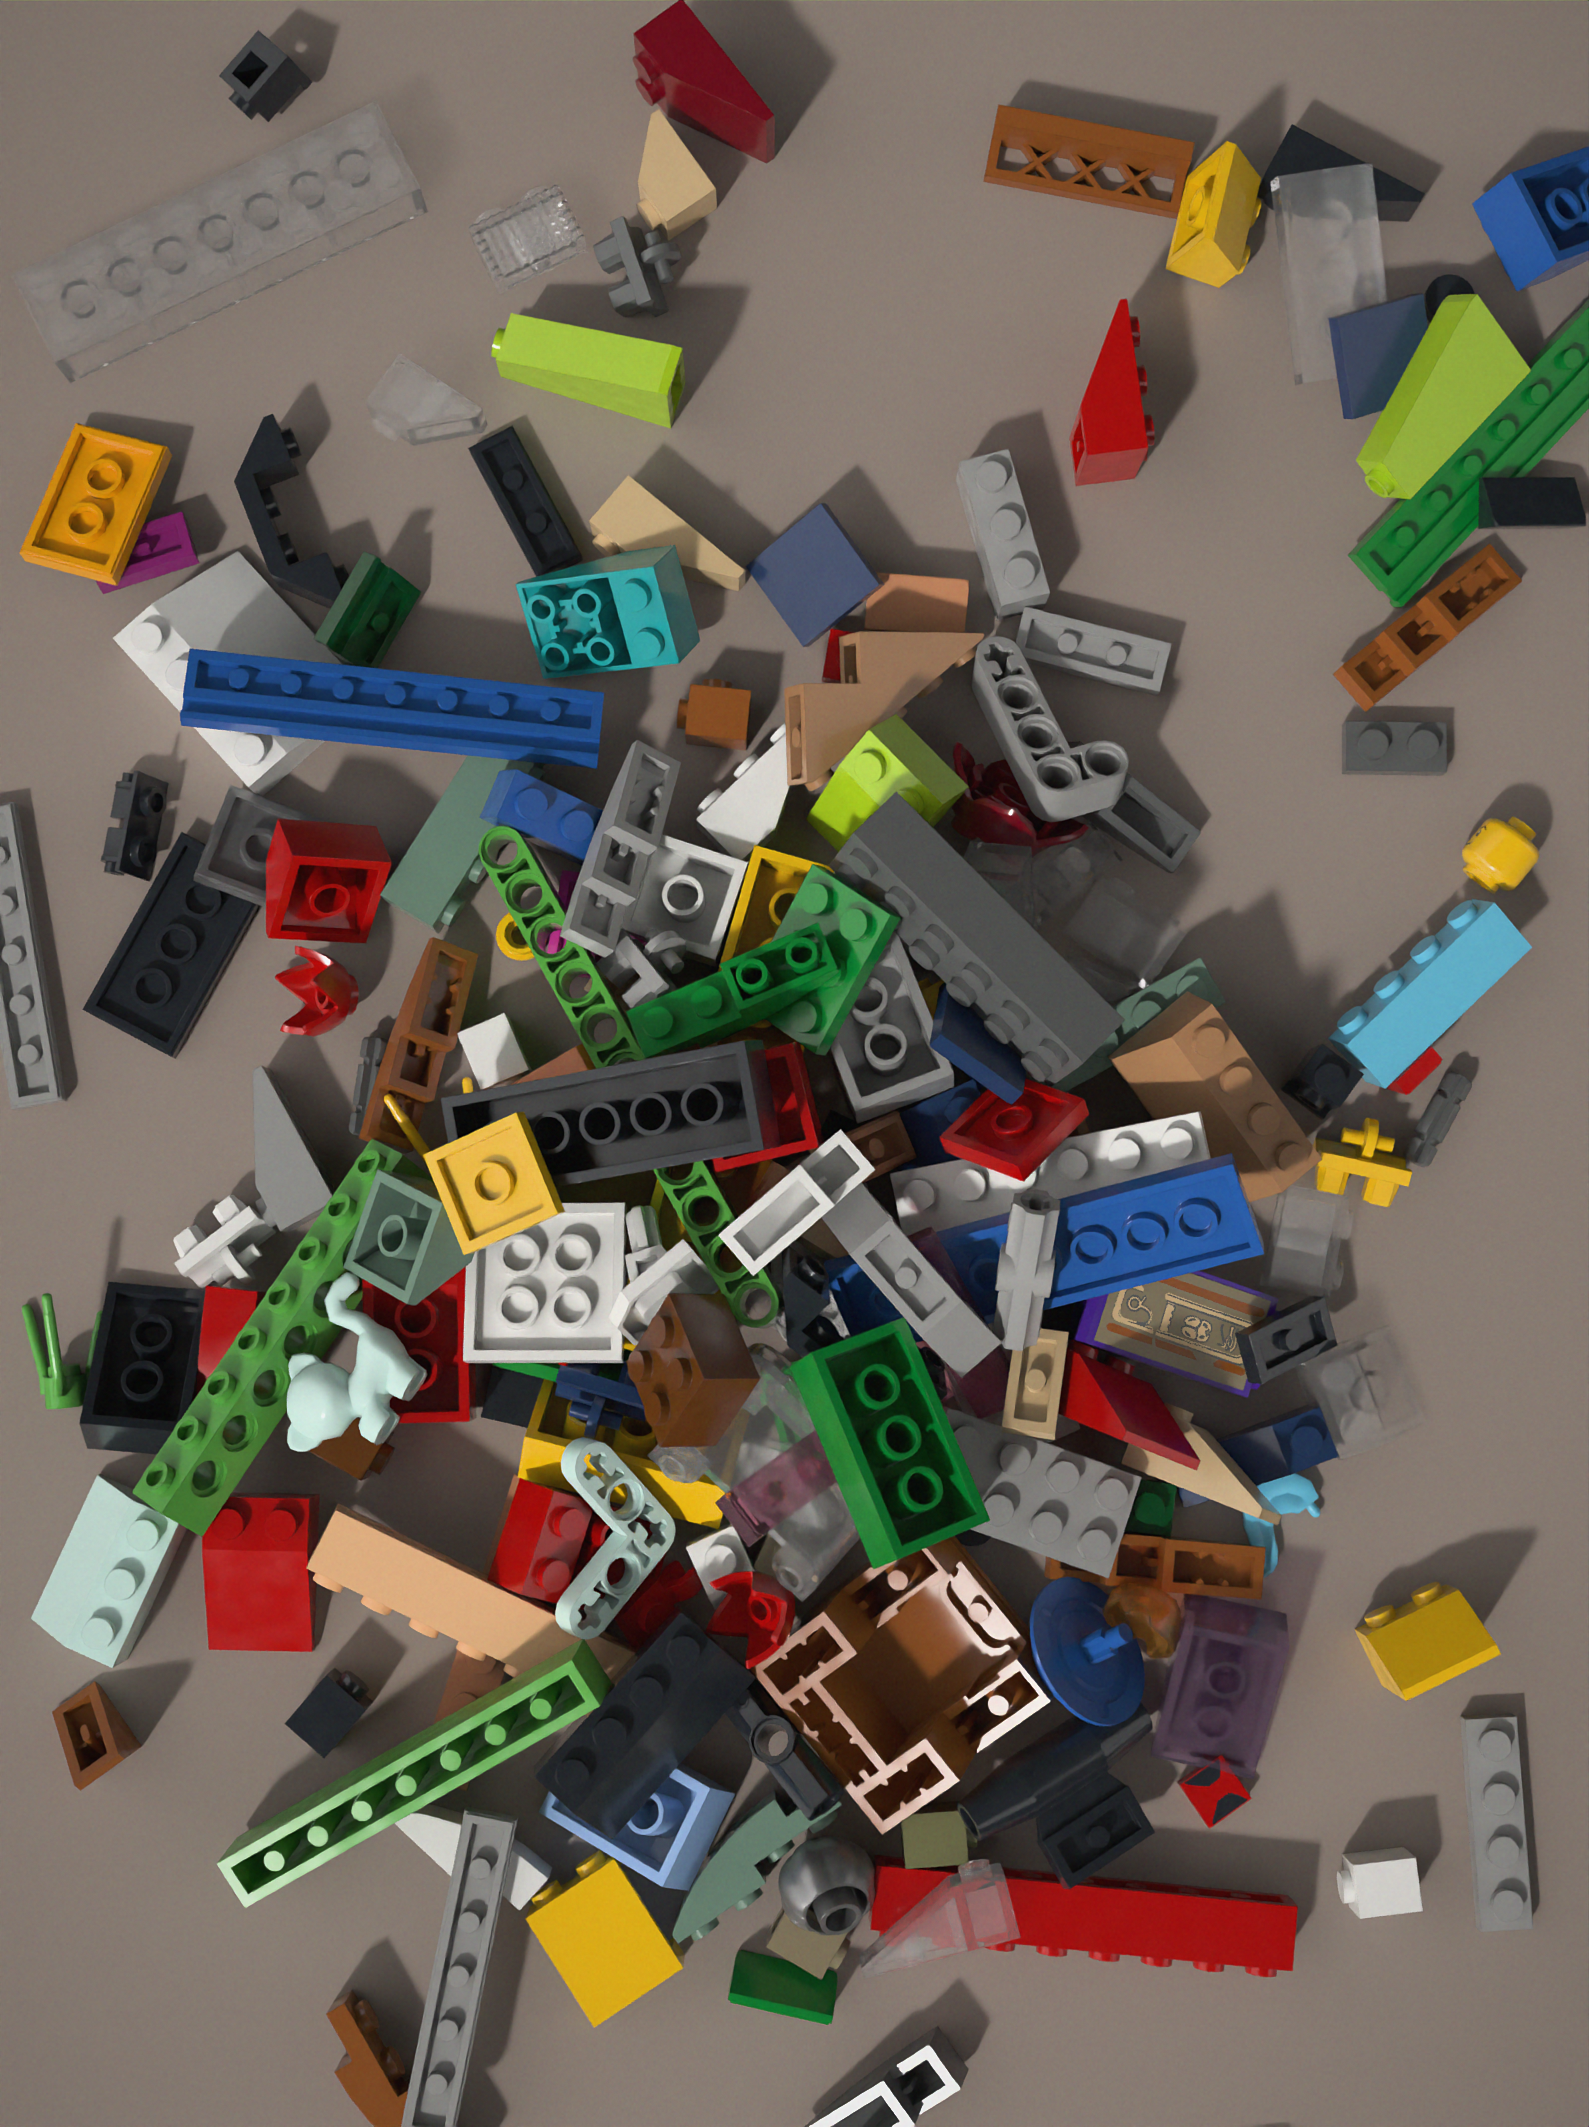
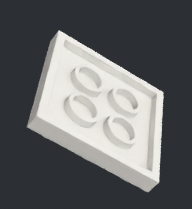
[463,1203,627,1363]

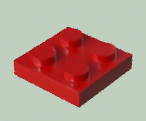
[940,1079,1089,1182]

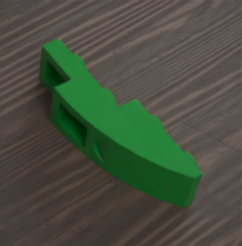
[626,922,839,1059]

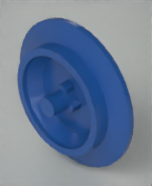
[1030,1577,1145,1726]

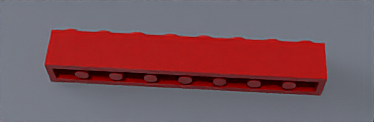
[869,1855,1298,1977]

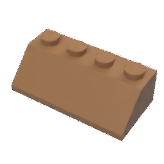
[1108,991,1322,1202]

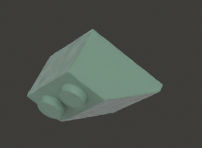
[343,1169,475,1305]

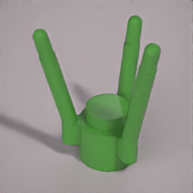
[22,1293,102,1409]

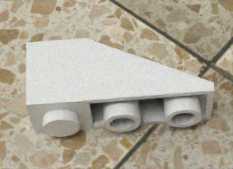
[696,723,792,862]

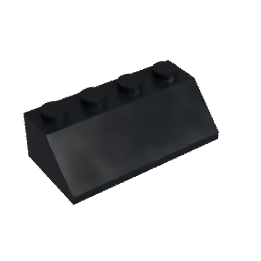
[534,1605,756,1840]

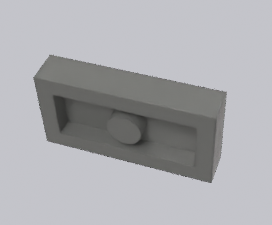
[1342,721,1447,776]

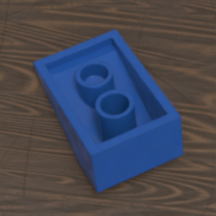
[1472,146,1589,292]

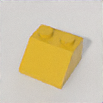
[1165,141,1261,288]
[1354,1582,1501,1701]

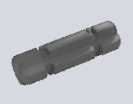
[349,1036,388,1136]
[1403,1071,1472,1167]

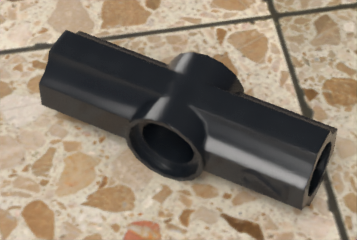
[725,1669,846,1821]

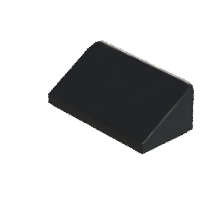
[1478,477,1586,529]

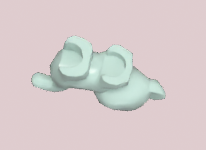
[287,1272,427,1452]

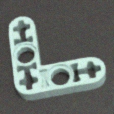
[555,1437,676,1640]

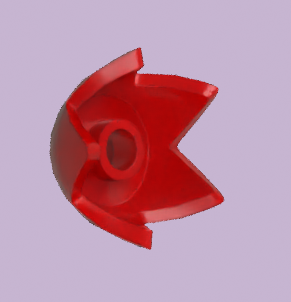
[275,945,359,1037]
[706,1571,795,1669]

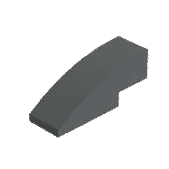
[1052,741,1201,873]
[804,2026,969,2127]

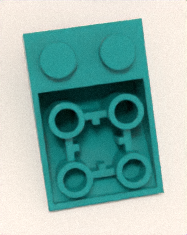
[516,545,700,679]

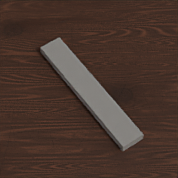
[0,802,66,1110]
[401,1807,518,2127]

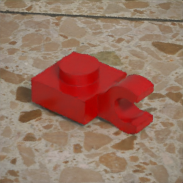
[614,1560,703,1650]

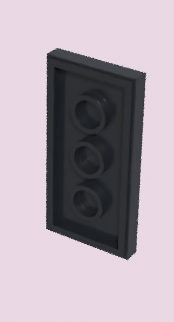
[82,832,260,1059]

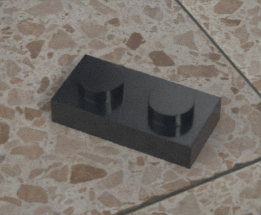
[1235,1296,1338,1384]

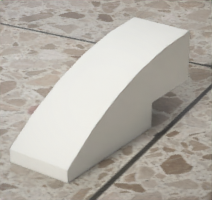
[718,1129,875,1276]
[395,1804,552,1911]

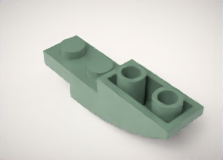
[672,1790,842,1943]

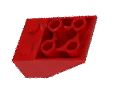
[1069,299,1155,486]
[487,1478,667,1610]

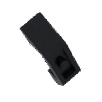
[234,414,349,609]
[782,1246,948,1401]

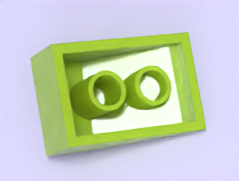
[806,714,969,852]

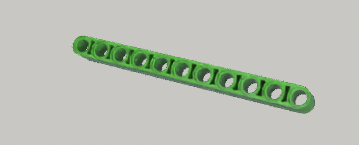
[478,826,784,1329]

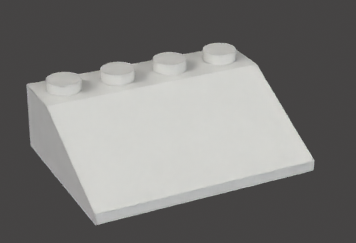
[113,551,342,796]

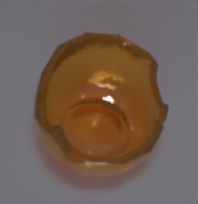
[1102,1582,1183,1659]

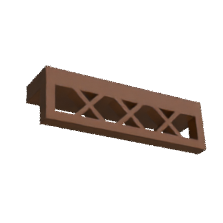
[983,104,1195,219]

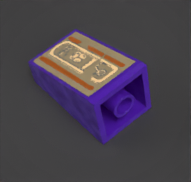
[1066,1271,1279,1398]

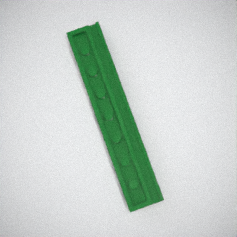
[1348,299,1589,607]

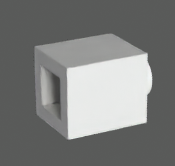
[457,1013,532,1090]
[1337,1847,1423,1919]

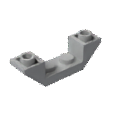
[821,1182,1002,1378]

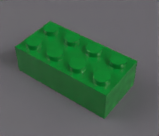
[790,1317,990,1570]

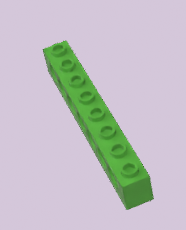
[132,1139,434,1537]

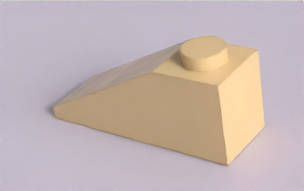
[589,475,746,591]
[1121,1402,1282,1525]

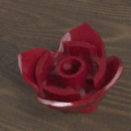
[951,742,1089,868]

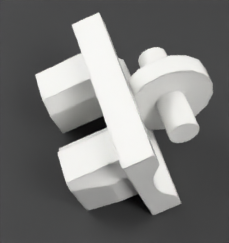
[173,1195,276,1289]

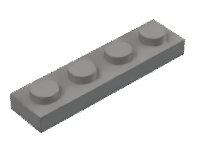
[1460,1713,1533,1932]

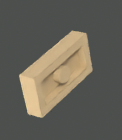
[1002,1328,1069,1440]

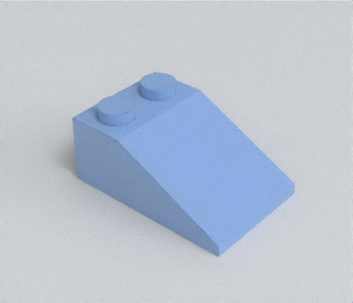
[539,1763,735,1891]

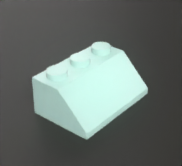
[31,1474,187,1668]

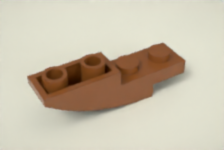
[326,1989,411,2127]

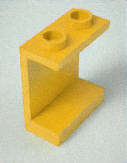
[525,1850,685,2028]

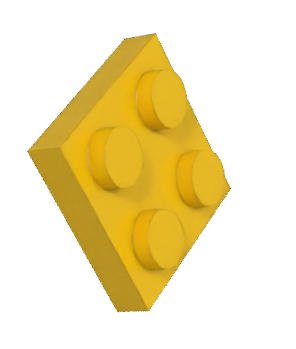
[423,1112,565,1255]

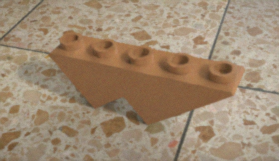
[784,631,984,791]

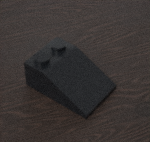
[79,1282,205,1455]

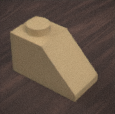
[637,109,717,241]

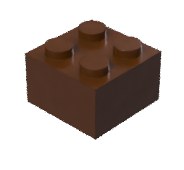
[626,1293,761,1447]

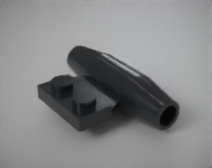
[957,1702,1155,1889]

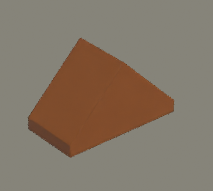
[52,1681,142,1791]

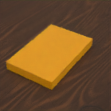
[19,423,172,586]

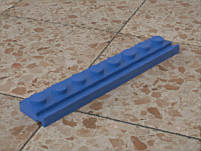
[180,649,604,769]

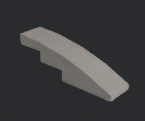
[560,740,681,958]

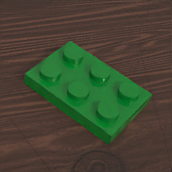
[765,864,901,1055]

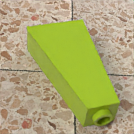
[1356,294,1531,499]
[491,313,686,429]

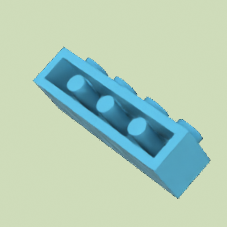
[1328,899,1532,1089]

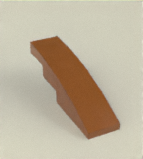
[1333,543,1522,712]
[359,937,479,1154]
[1044,1531,1266,1600]

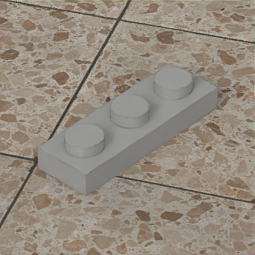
[1015,607,1172,696]

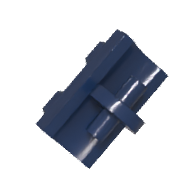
[555,1360,646,1439]

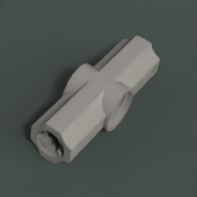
[992,1188,1060,1351]

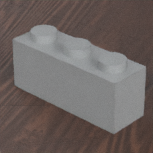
[956,449,1050,621]

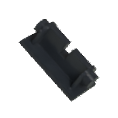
[100,770,169,881]

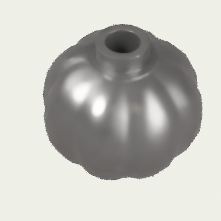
[778,1836,876,1936]

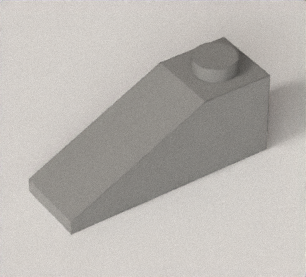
[252,1065,336,1232]

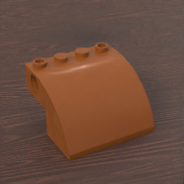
[750,1536,1054,1835]

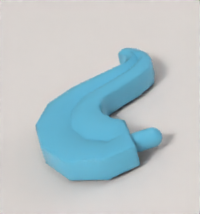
[1242,1473,1321,1578]

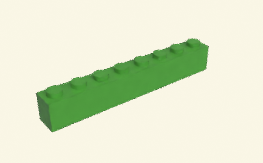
[217,1639,612,1908]

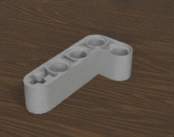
[971,636,1129,822]

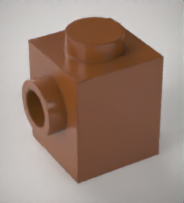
[677,679,752,751]

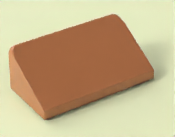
[864,572,970,633]
[809,1110,917,1183]

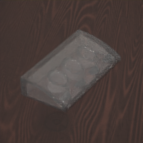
[1270,163,1388,385]

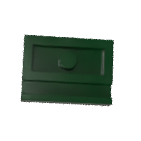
[313,551,421,668]

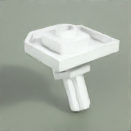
[609,1205,719,1345]

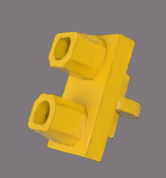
[1313,1117,1412,1207]

